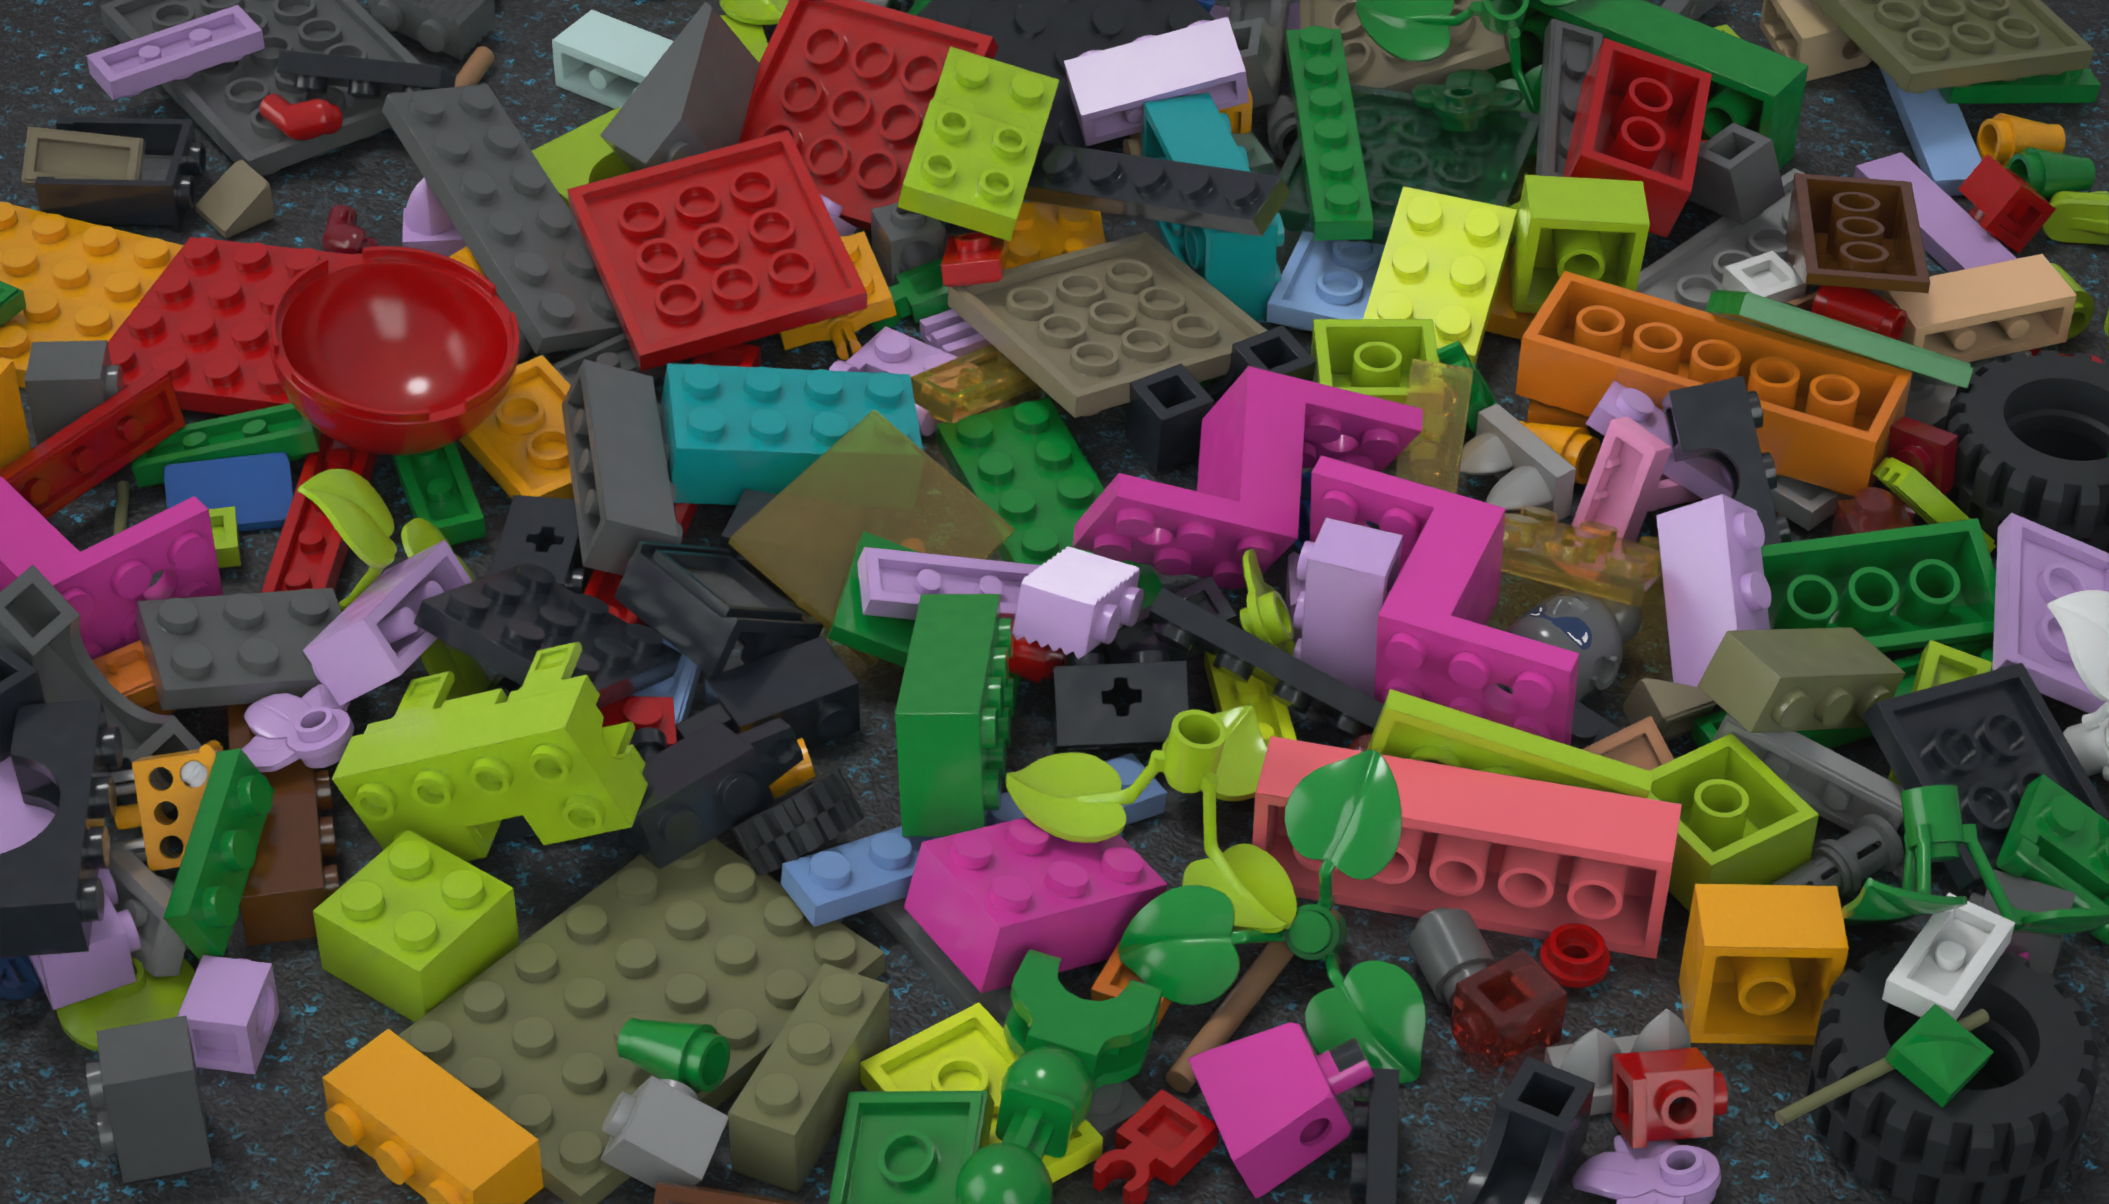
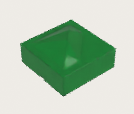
[1885,1004,1993,1108]

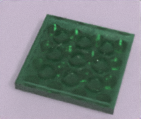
[1278,84,1539,245]

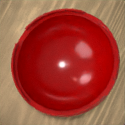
[269,246,520,456]

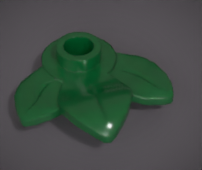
[1411,69,1523,132]

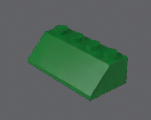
[1761,518,1996,653]

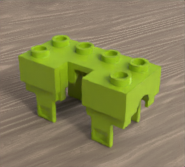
[332,642,648,861]

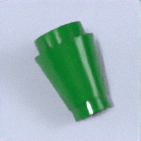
[2007,147,2096,200]
[617,1018,730,1094]

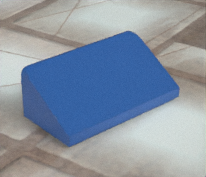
[164,452,294,532]

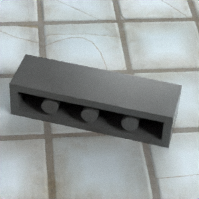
[562,359,682,576]

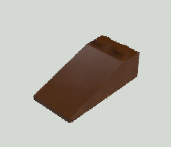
[1786,173,1930,293]

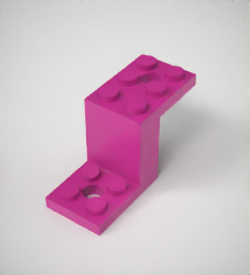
[1073,366,1423,589]
[1310,455,1580,746]
[0,476,223,660]

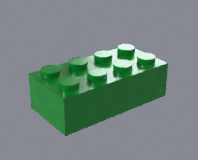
[895,594,1016,837]

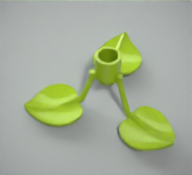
[297,469,491,701]
[1006,705,1297,933]

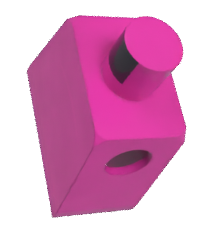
[1188,1022,1375,1199]

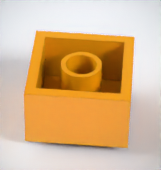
[1679,884,1849,1045]

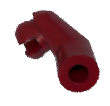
[323,205,380,254]

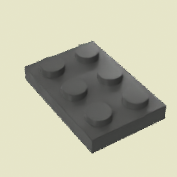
[135,588,342,710]

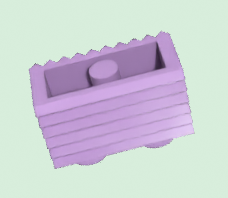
[1012,546,1144,659]

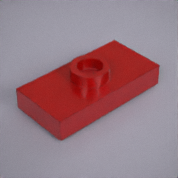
[941,232,1009,287]

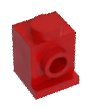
[1958,154,2056,253]
[1612,1047,1728,1149]

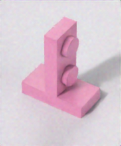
[1572,416,1702,557]

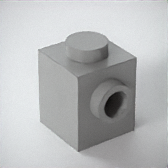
[600,1076,728,1189]

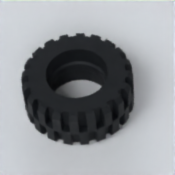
[1944,350,2109,553]
[1807,939,2100,1204]

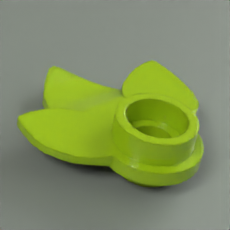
[1240,548,1295,656]

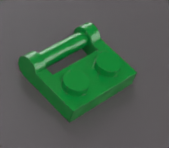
[1996,774,2109,946]

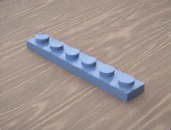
[781,753,1168,927]

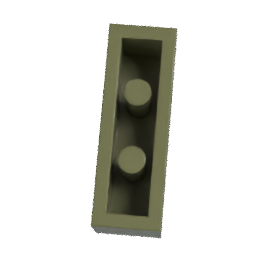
[1697,627,1905,733]
[728,963,890,1193]

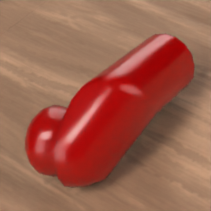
[259,93,343,141]

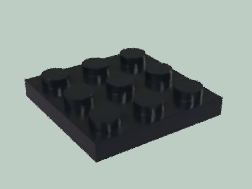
[414,563,682,709]
[1862,663,2109,892]

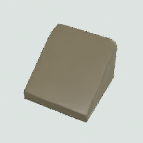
[195,160,275,238]
[1623,678,1717,742]

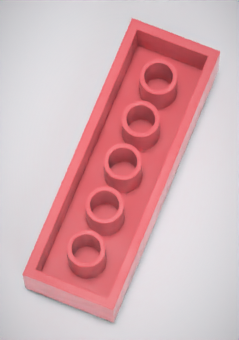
[1252,736,1682,959]

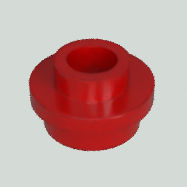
[1539,923,1610,988]

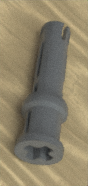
[1768,813,1904,898]

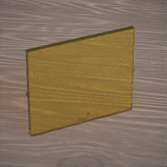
[728,409,1015,668]

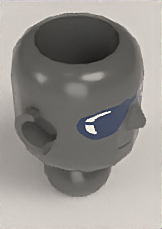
[1505,586,1642,702]

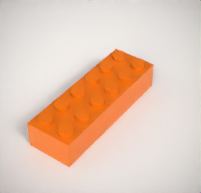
[1515,271,1913,500]

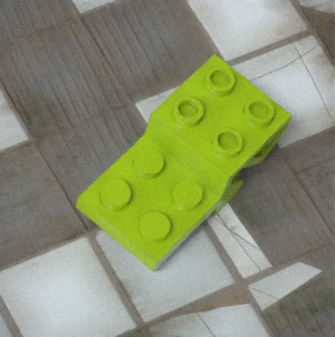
[897,46,1059,241]

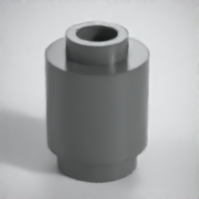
[1408,908,1500,1013]

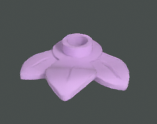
[242,684,354,772]
[1572,1134,1721,1204]

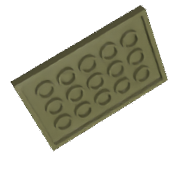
[398,838,885,1204]

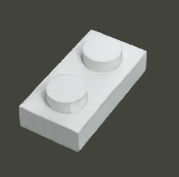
[1882,893,2015,1020]

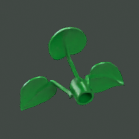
[1355,0,1578,157]
[1118,750,1427,1083]
[1841,785,2109,935]

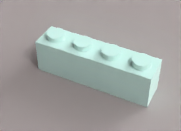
[552,10,674,109]

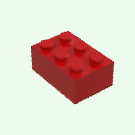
[1563,38,1712,238]

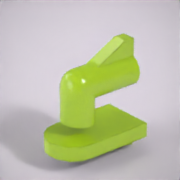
[2043,191,2109,245]

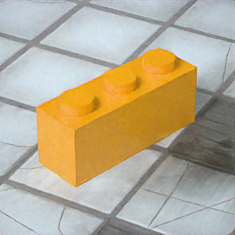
[322,1029,544,1204]

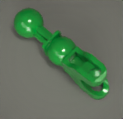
[956,949,1163,1204]

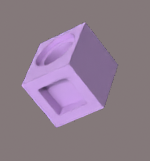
[177,955,280,1075]

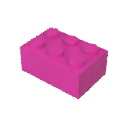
[904,817,1168,993]

